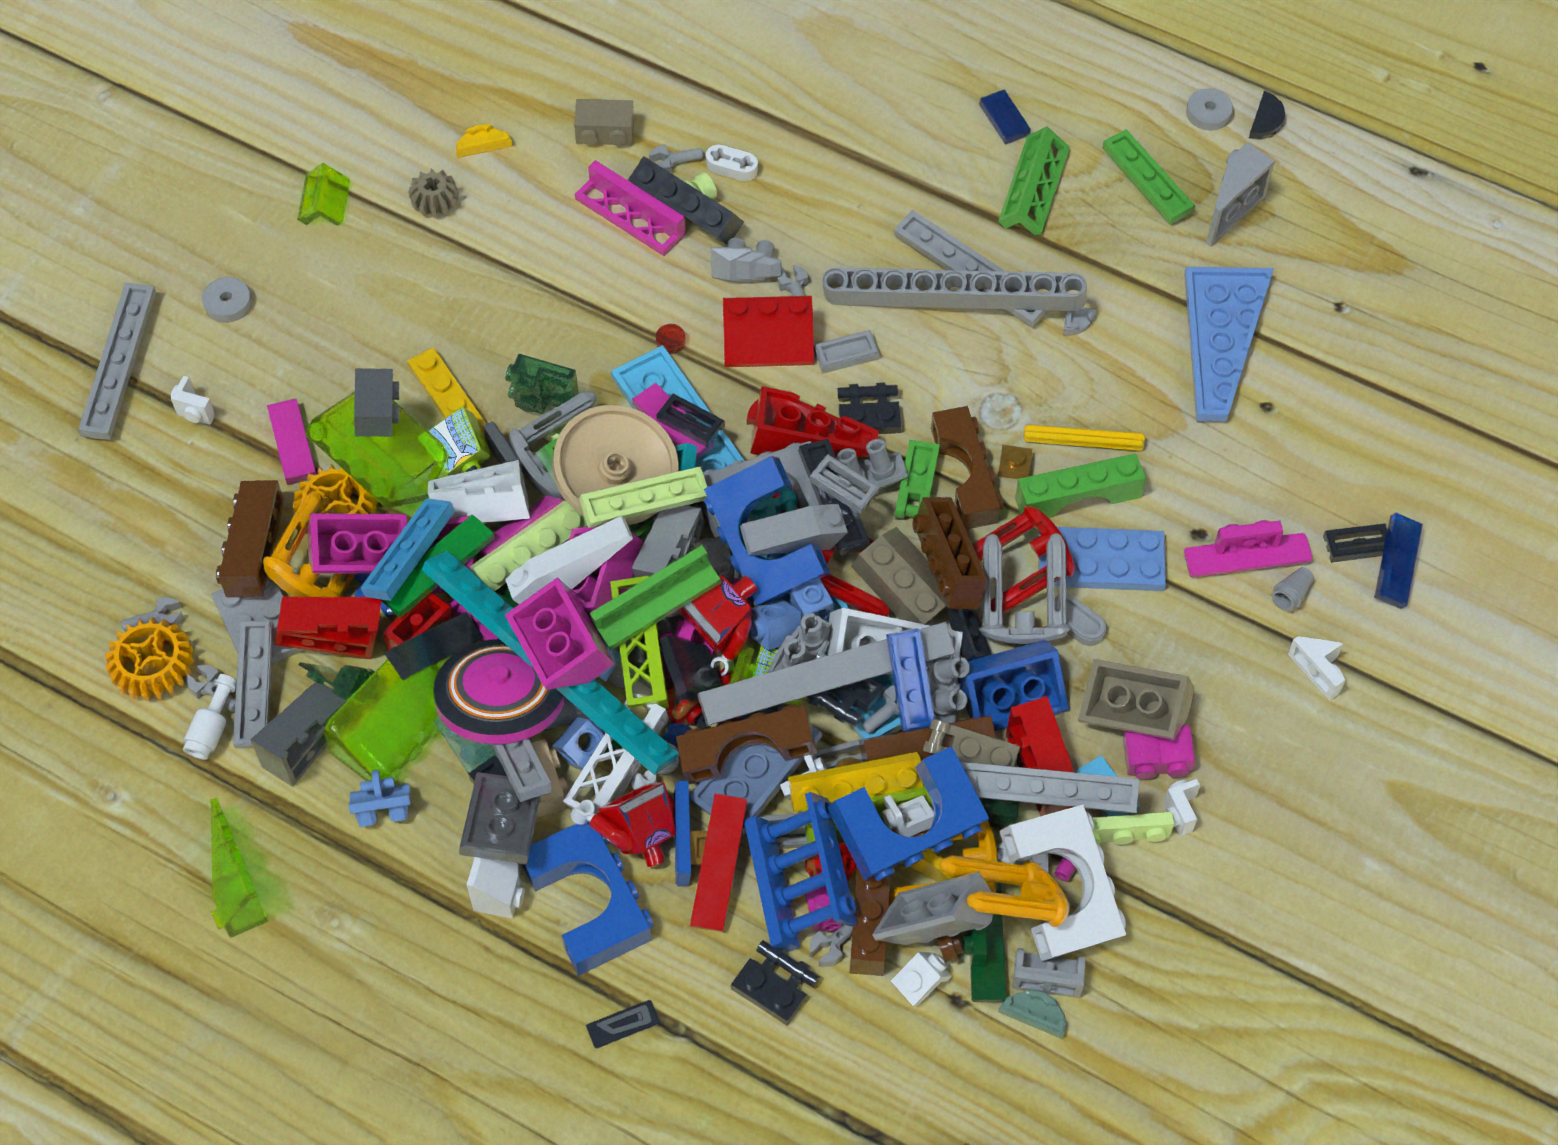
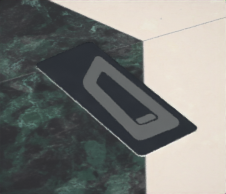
[586,1000,660,1049]

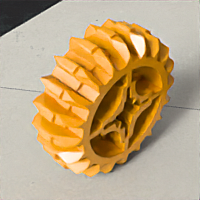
[293,464,378,534]
[105,617,194,702]

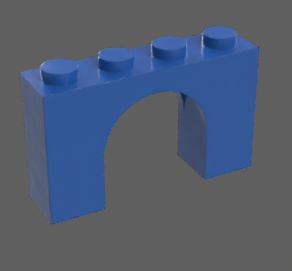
[704,456,831,605]
[828,746,989,881]
[521,821,654,976]

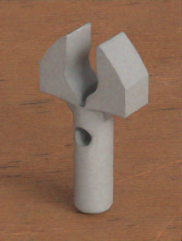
[649,145,704,174]
[778,265,808,296]
[121,597,184,632]
[187,665,236,712]
[862,685,899,733]
[810,924,853,967]

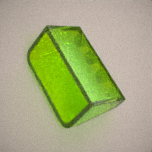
[305,391,447,509]
[324,659,444,782]

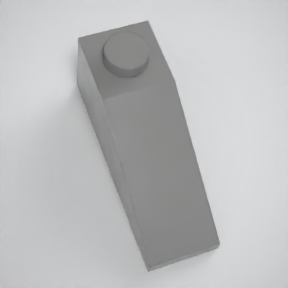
[740,504,848,555]

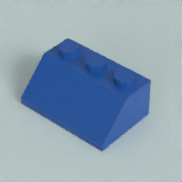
[958,640,1069,731]

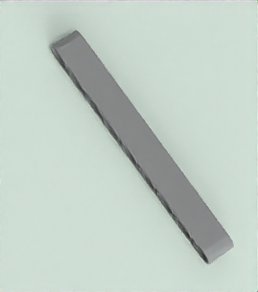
[822,268,1087,311]

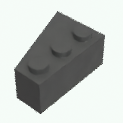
[250,680,353,787]

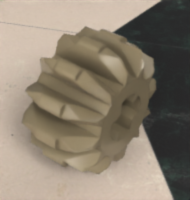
[408,168,458,218]

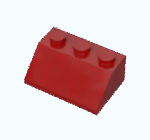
[723,296,814,367]

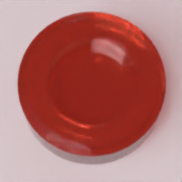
[656,324,686,354]

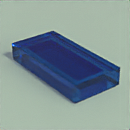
[979,89,1031,144]

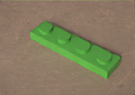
[1102,129,1195,225]

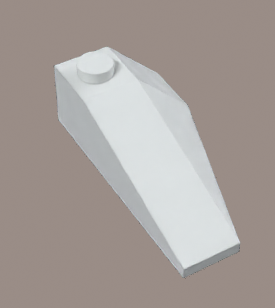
[505,516,633,604]
[827,608,963,675]
[467,857,525,919]

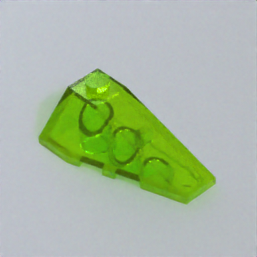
[210,797,268,938]

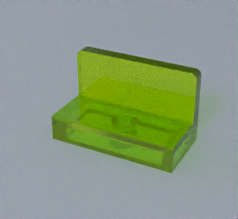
[297,163,350,226]

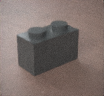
[354,368,399,437]

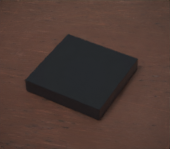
[659,635,722,701]

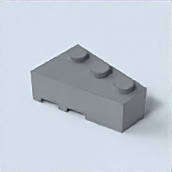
[632,505,705,578]

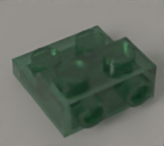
[505,354,579,414]

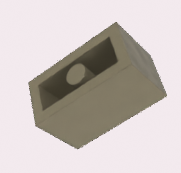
[574,99,634,146]

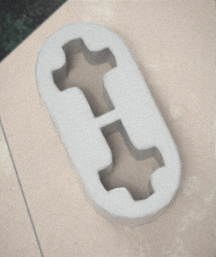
[706,145,758,182]

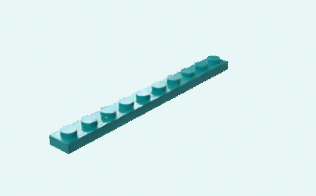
[422,551,679,775]

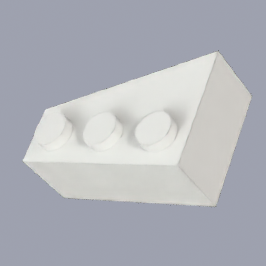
[428,460,530,523]

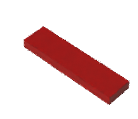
[690,793,747,933]

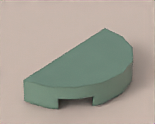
[999,989,1066,1039]

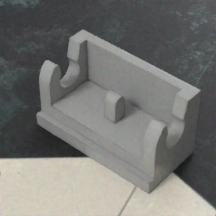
[1012,948,1086,998]

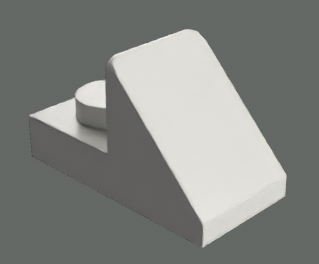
[1288,636,1345,701]

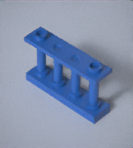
[744,792,857,952]

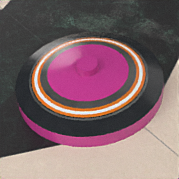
[433,639,565,744]

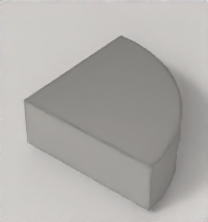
[1063,307,1096,336]

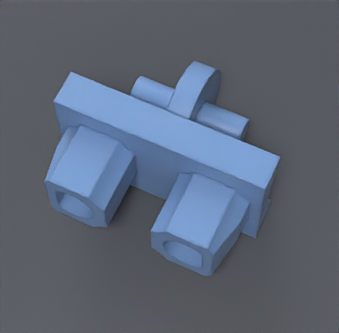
[349,770,411,827]

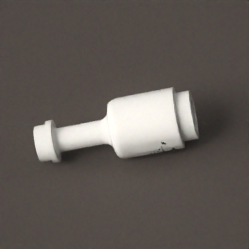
[183,674,237,760]

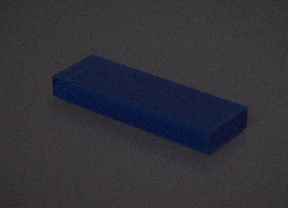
[1374,512,1423,609]

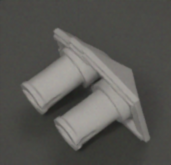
[711,237,781,283]
[837,439,908,491]
[767,613,832,673]
[926,654,969,723]

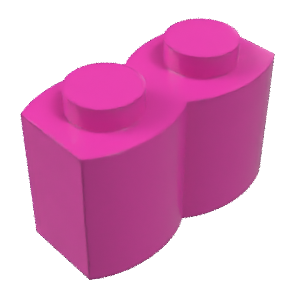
[1123,725,1195,779]

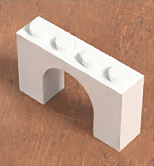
[1000,805,1126,961]

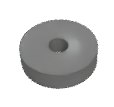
[1186,88,1233,131]
[202,277,252,323]

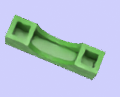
[1015,453,1146,518]

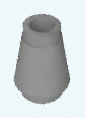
[1272,567,1314,611]

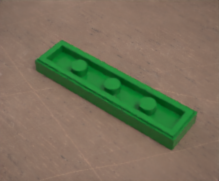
[382,514,495,618]

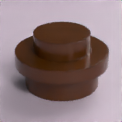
[937,935,964,963]

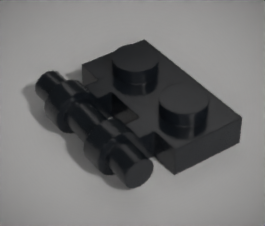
[837,382,902,434]
[806,678,885,727]
[731,940,820,1026]

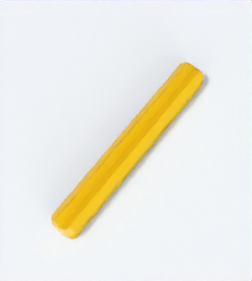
[1023,424,1145,451]

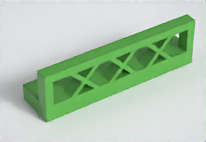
[998,126,1070,236]
[590,545,721,651]

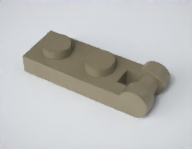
[923,719,1020,767]

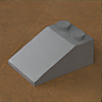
[1206,142,1275,247]

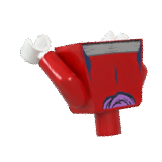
[667,575,758,676]
[571,770,676,867]

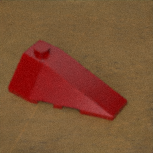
[750,386,879,457]

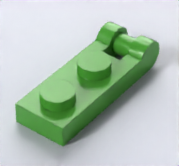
[895,439,940,519]

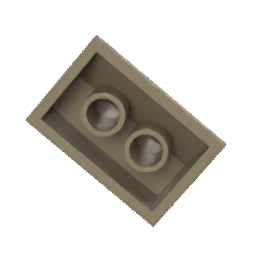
[851,527,947,625]
[1078,659,1195,740]

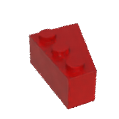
[274,596,382,659]

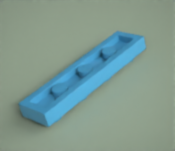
[361,498,456,601]

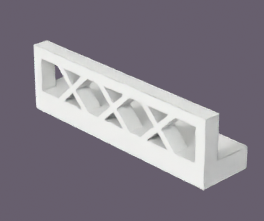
[563,692,669,814]

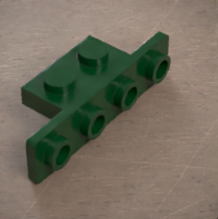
[964,882,1006,1002]

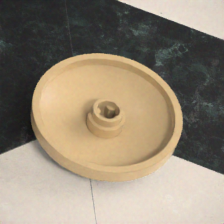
[552,405,678,525]

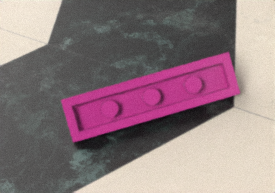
[575,160,686,256]

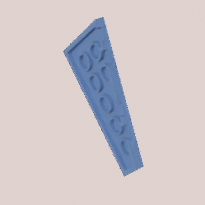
[1184,267,1274,421]

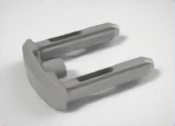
[509,391,596,499]
[979,533,1071,644]

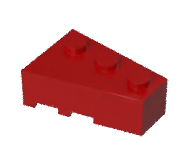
[1005,696,1074,816]

